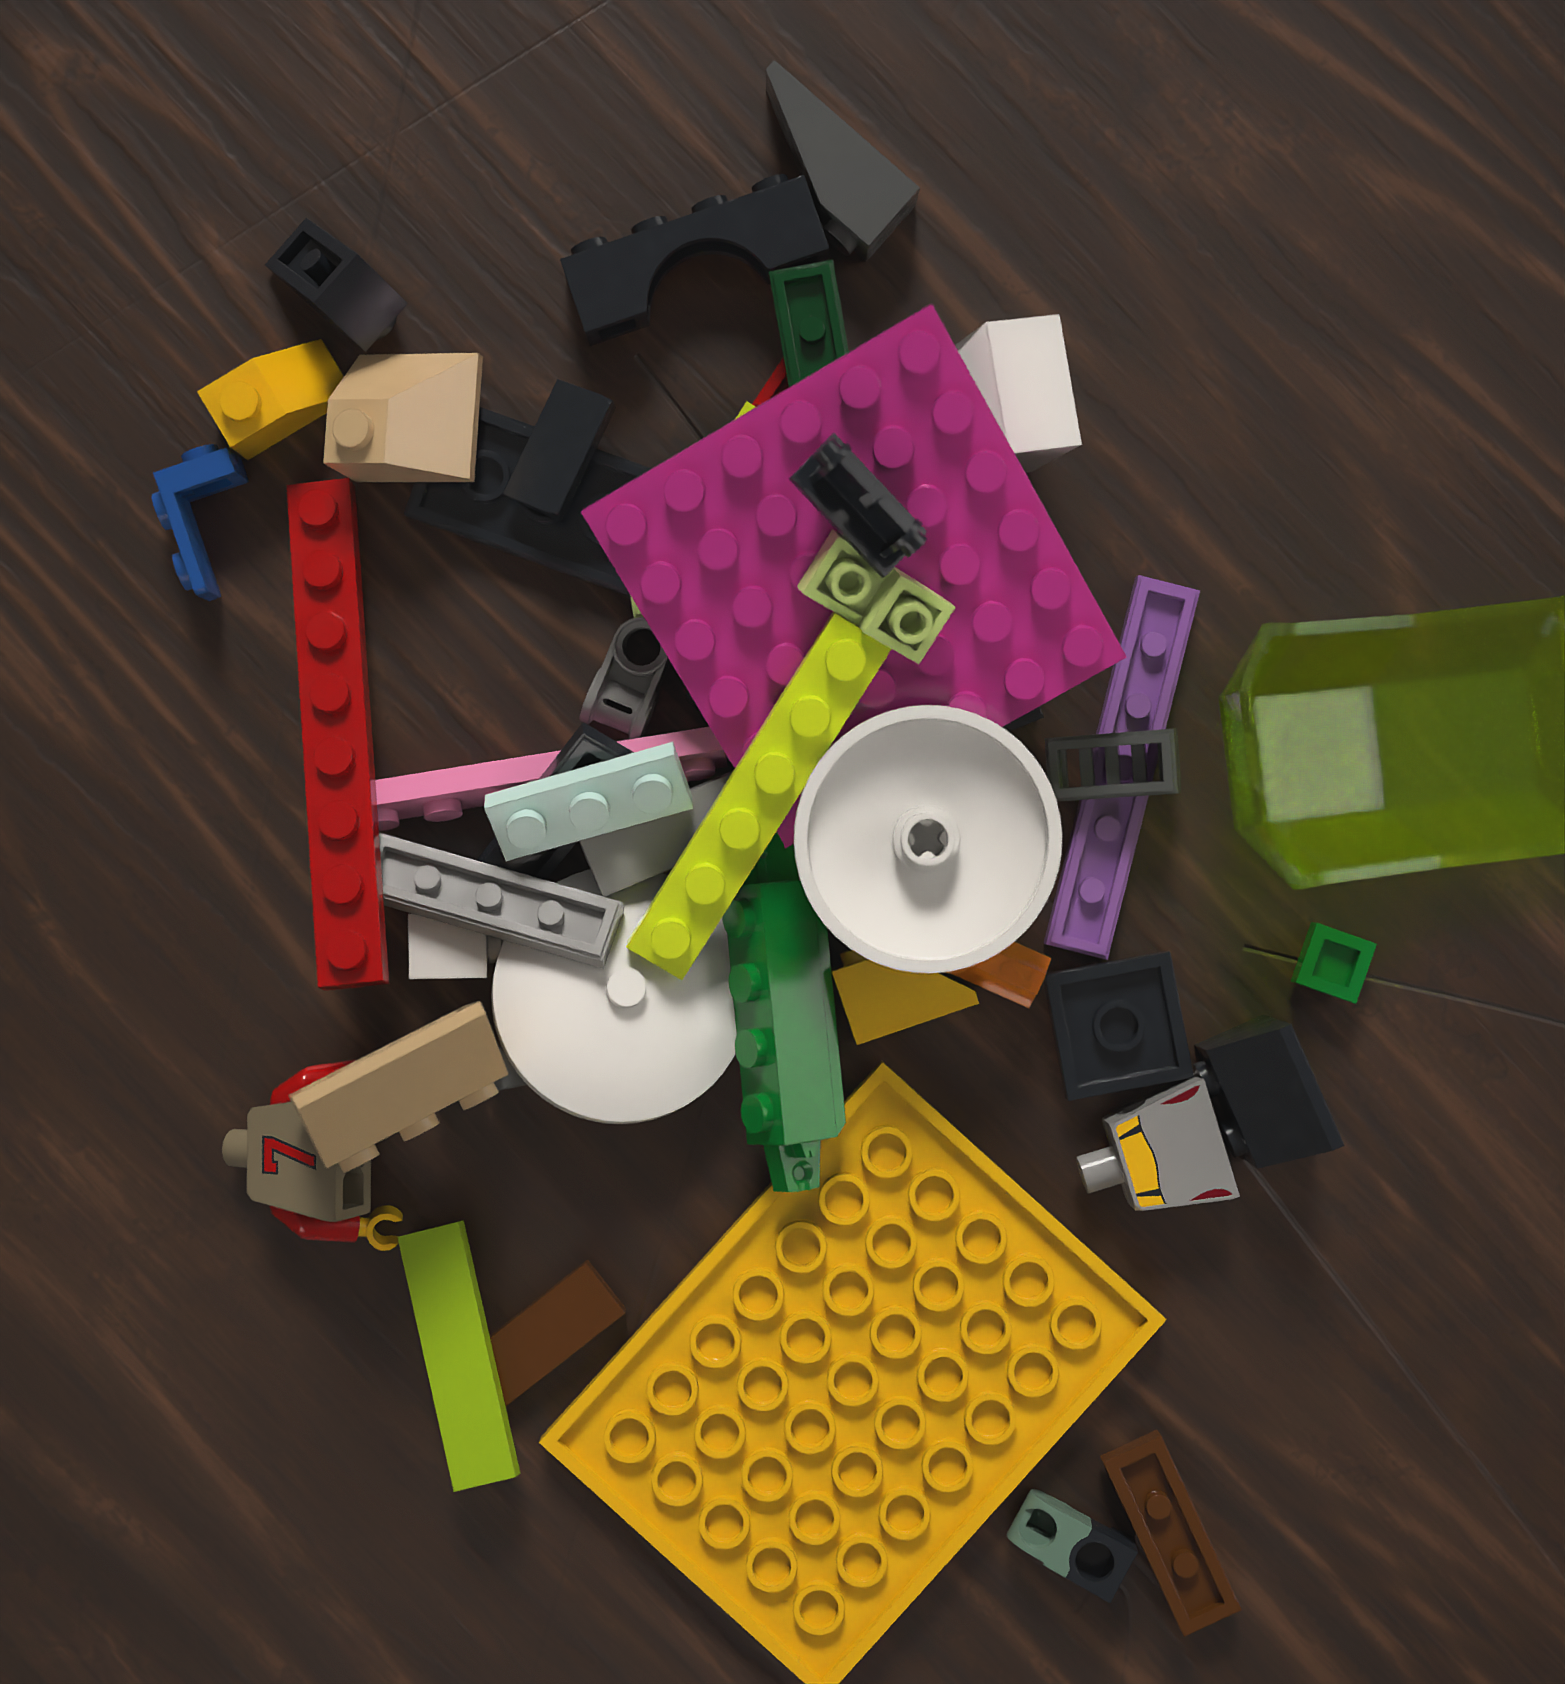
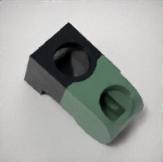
[1006,1489,1138,1603]

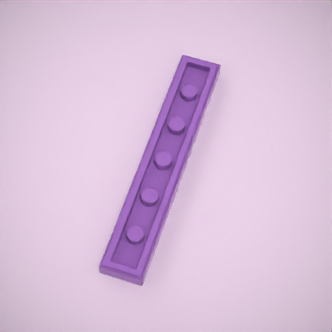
[1044,575,1200,960]

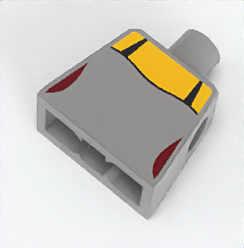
[1076,1074,1240,1211]

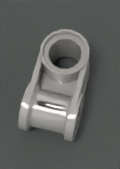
[579,617,670,739]

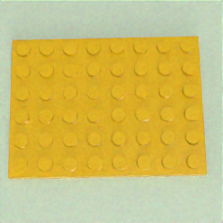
[539,1060,1166,1684]

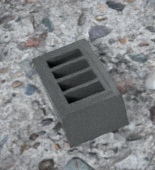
[1044,728,1181,802]

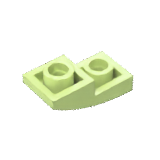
[797,529,955,664]

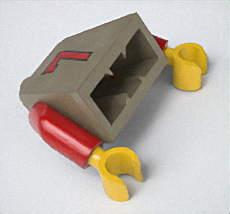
[222,1059,403,1251]

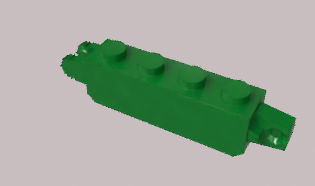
[722,832,846,1192]

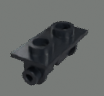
[789,433,927,579]

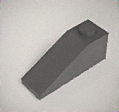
[766,60,920,262]

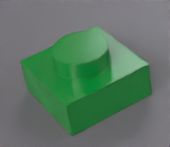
[1290,922,1377,1004]

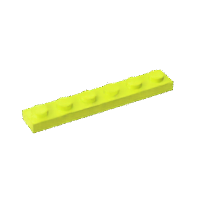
[626,611,891,980]

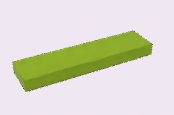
[397,1221,521,1492]

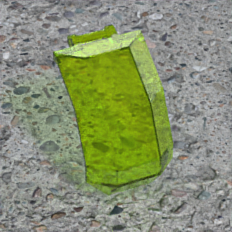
[1219,595,1565,890]

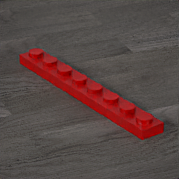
[287,478,389,991]

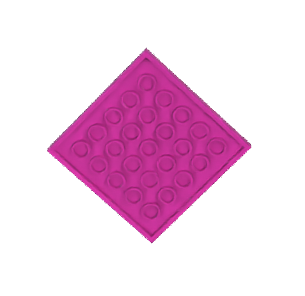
[581,304,1127,848]

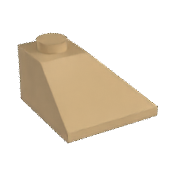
[323,353,483,482]

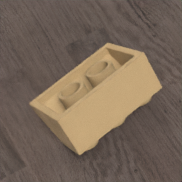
[288,1001,508,1173]

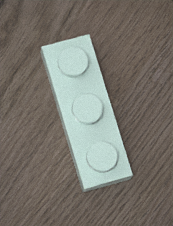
[484,742,693,861]

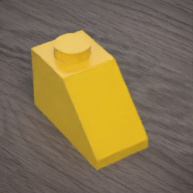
[197,339,344,460]
[831,949,979,1045]

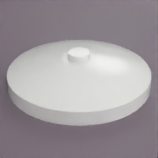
[794,705,1062,973]
[491,869,737,1124]

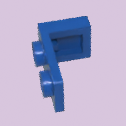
[152,444,249,601]

